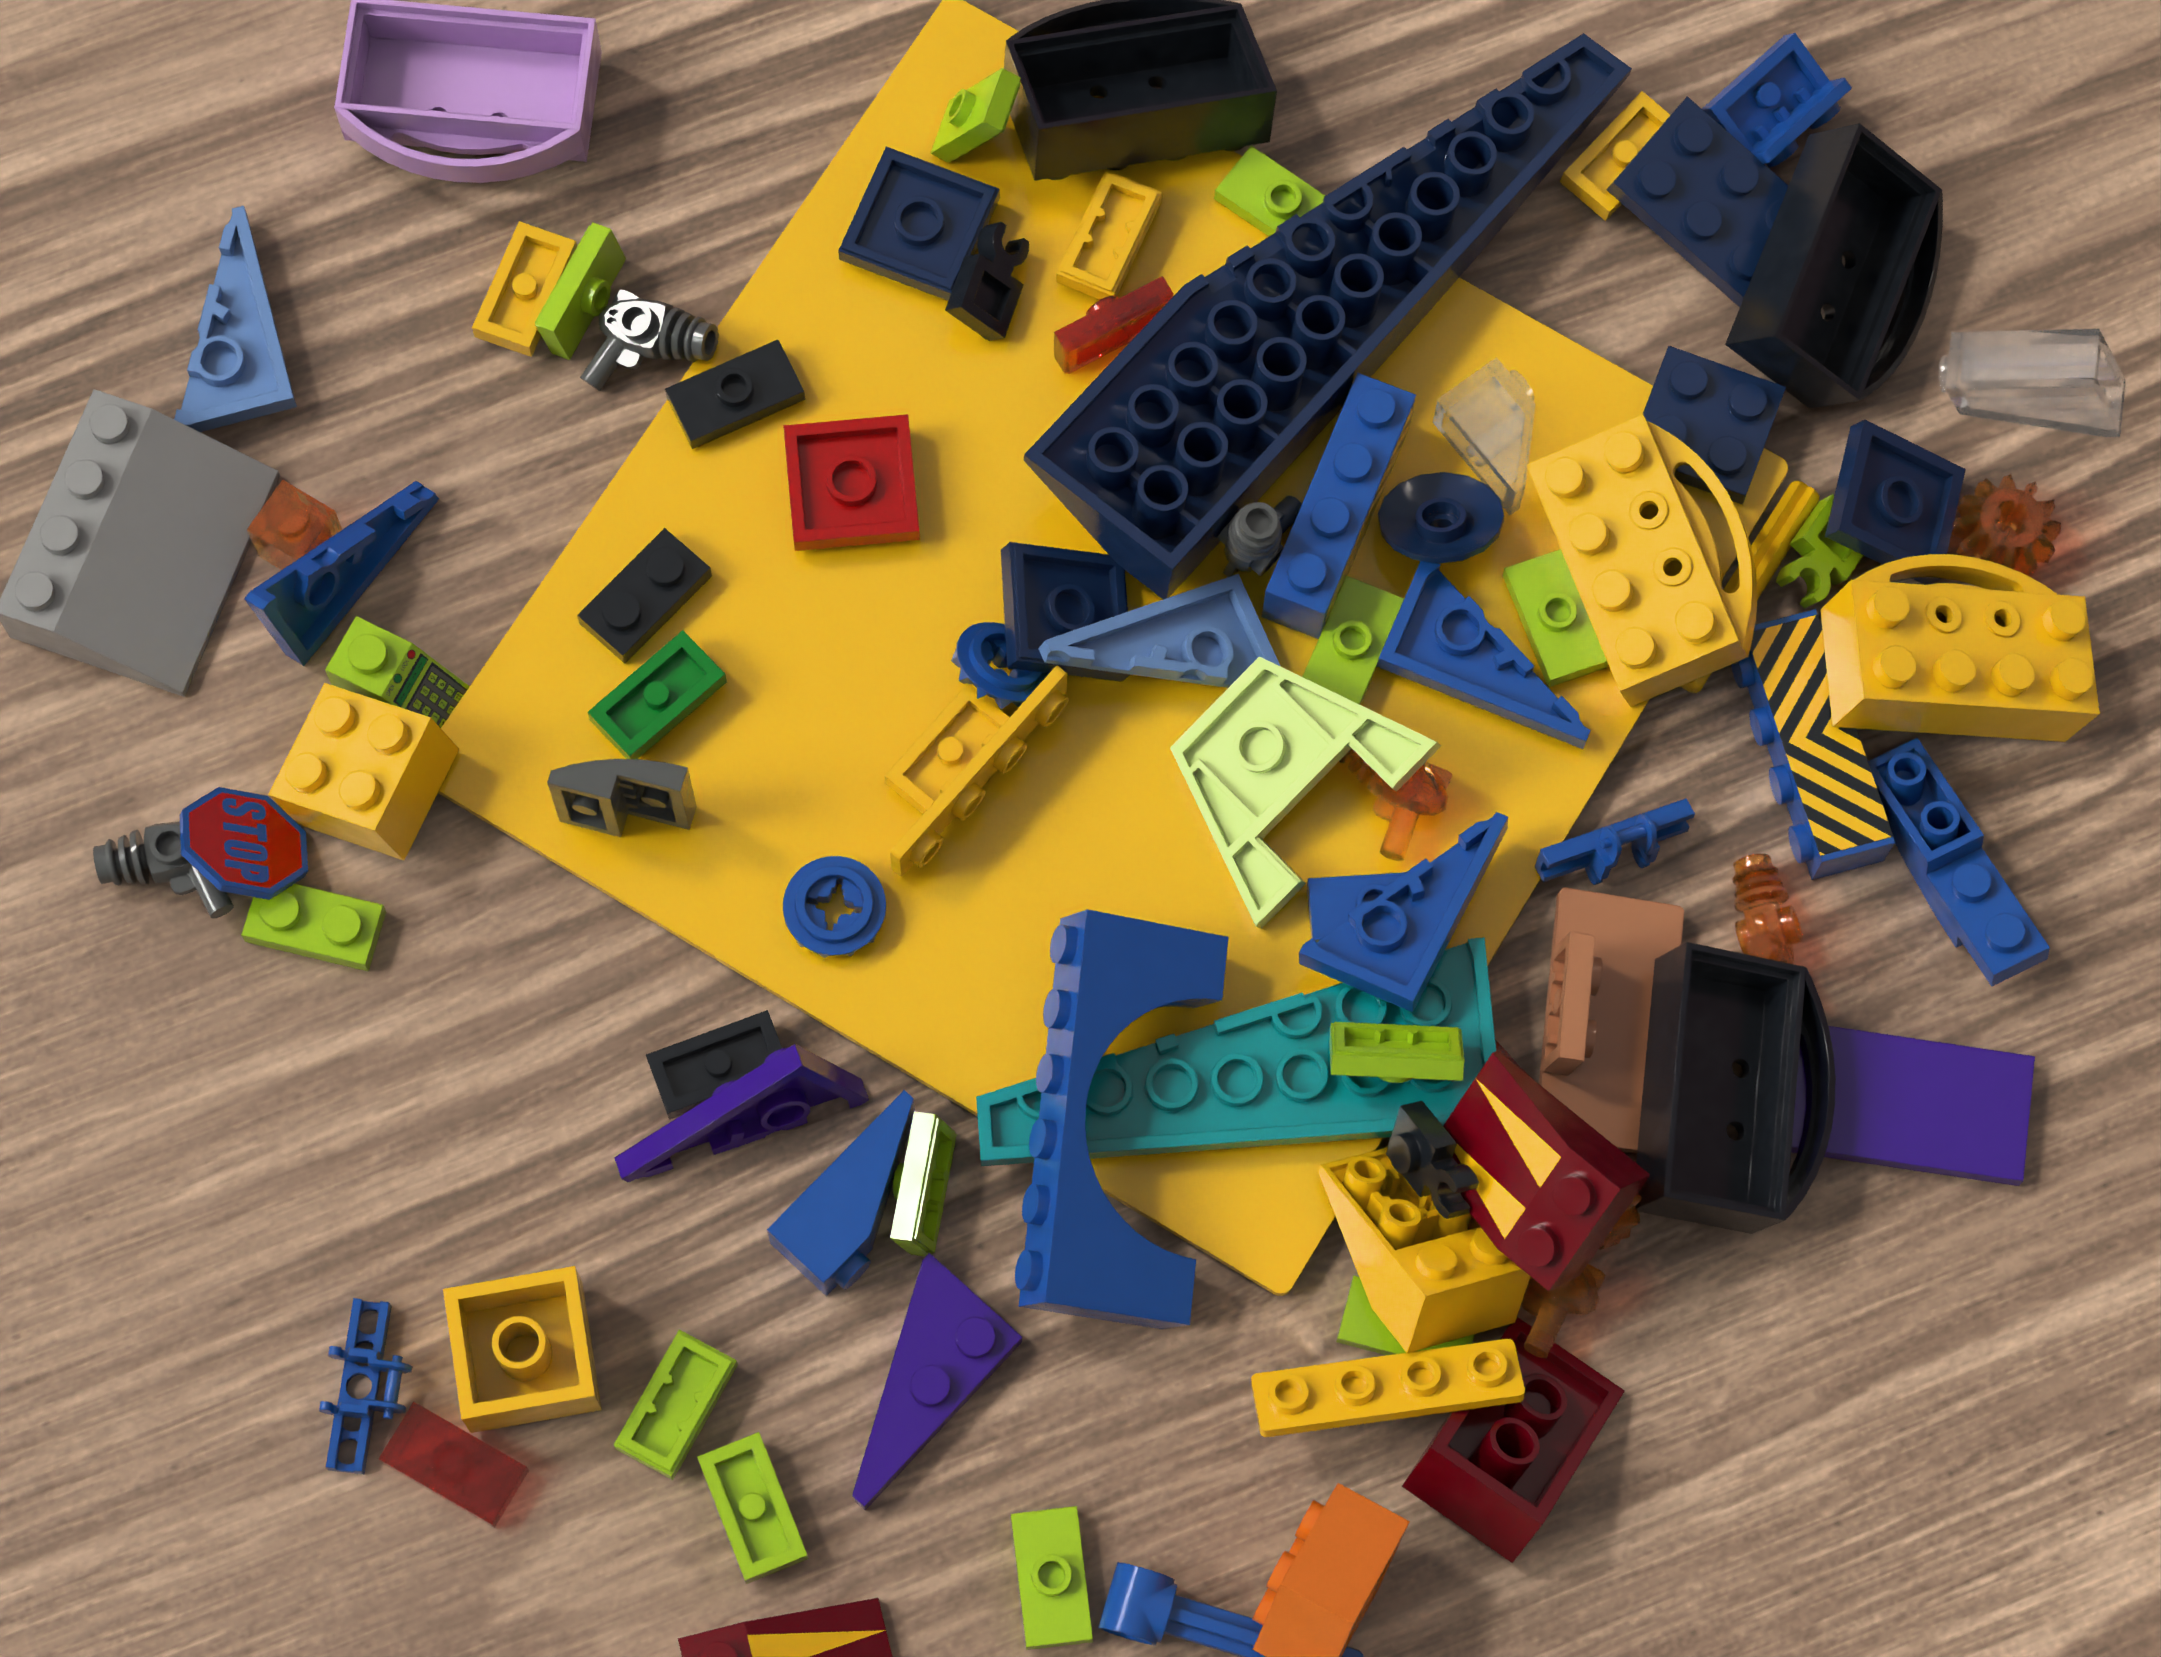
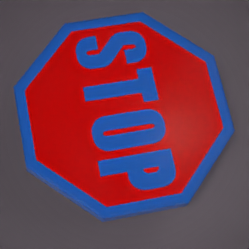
[179,787,308,900]

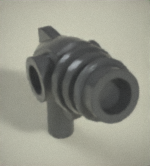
[580,290,719,391]
[1218,496,1302,577]
[93,821,234,919]

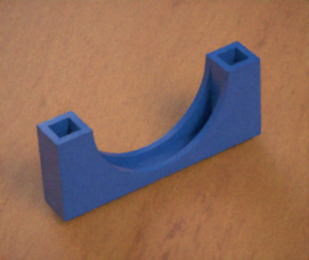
[1015,909,1228,1329]

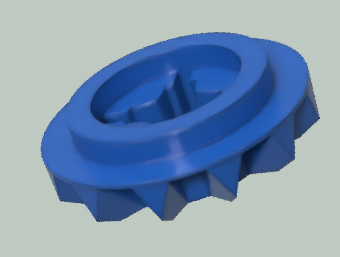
[951,622,1049,710]
[783,856,886,958]

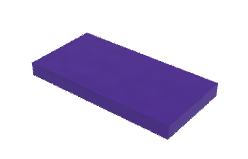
[1791,1026,2035,1186]

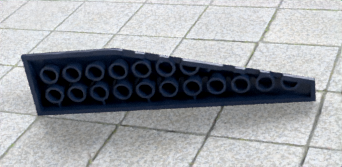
[1023,33,1632,599]

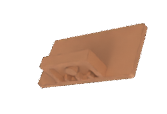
[1539,887,1684,1154]

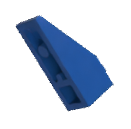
[767,1090,915,1296]

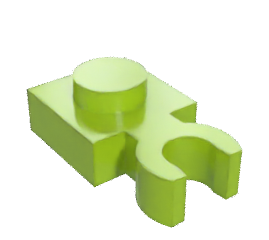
[1776,494,1863,609]

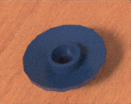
[1378,472,1504,564]

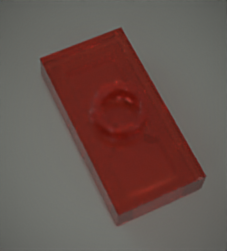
[1054,276,1174,374]
[379,1402,529,1528]

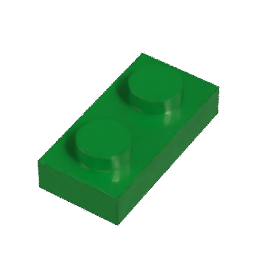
[587,630,727,759]

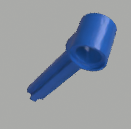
[1098,1562,1363,1657]

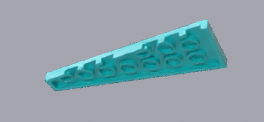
[976,937,1496,1167]

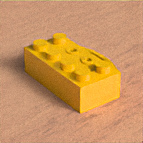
[1526,414,1758,707]
[1820,554,2100,742]

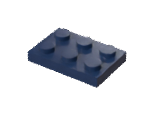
[1606,96,1788,307]

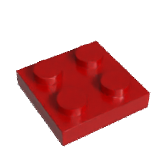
[783,414,920,551]

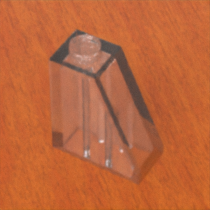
[1939,328,2126,437]

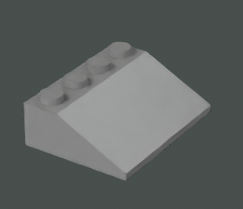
[0,389,280,697]

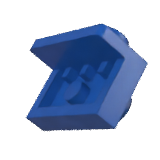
[1702,33,1852,168]

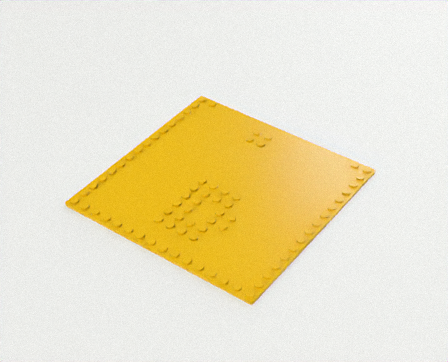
[438,0,1788,1296]

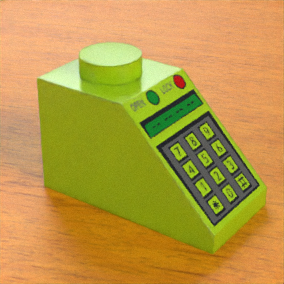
[325,616,470,728]

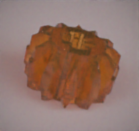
[1951,474,2061,577]

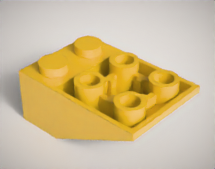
[1318,1147,1530,1353]

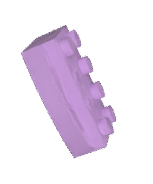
[334,0,602,183]

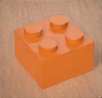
[1252,1483,1410,1657]

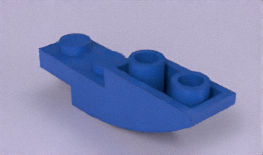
[1868,738,2050,987]

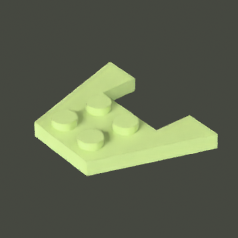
[1170,656,1441,929]

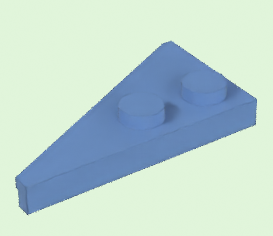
[174,206,297,432]
[1038,574,1280,688]

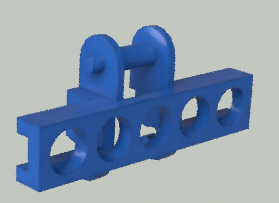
[1535,799,1695,885]
[319,1298,413,1475]

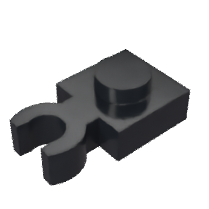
[945,222,1029,341]
[1386,1101,1479,1219]

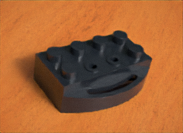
[1004,0,1277,181]
[1725,123,1943,409]
[1632,942,1836,1234]

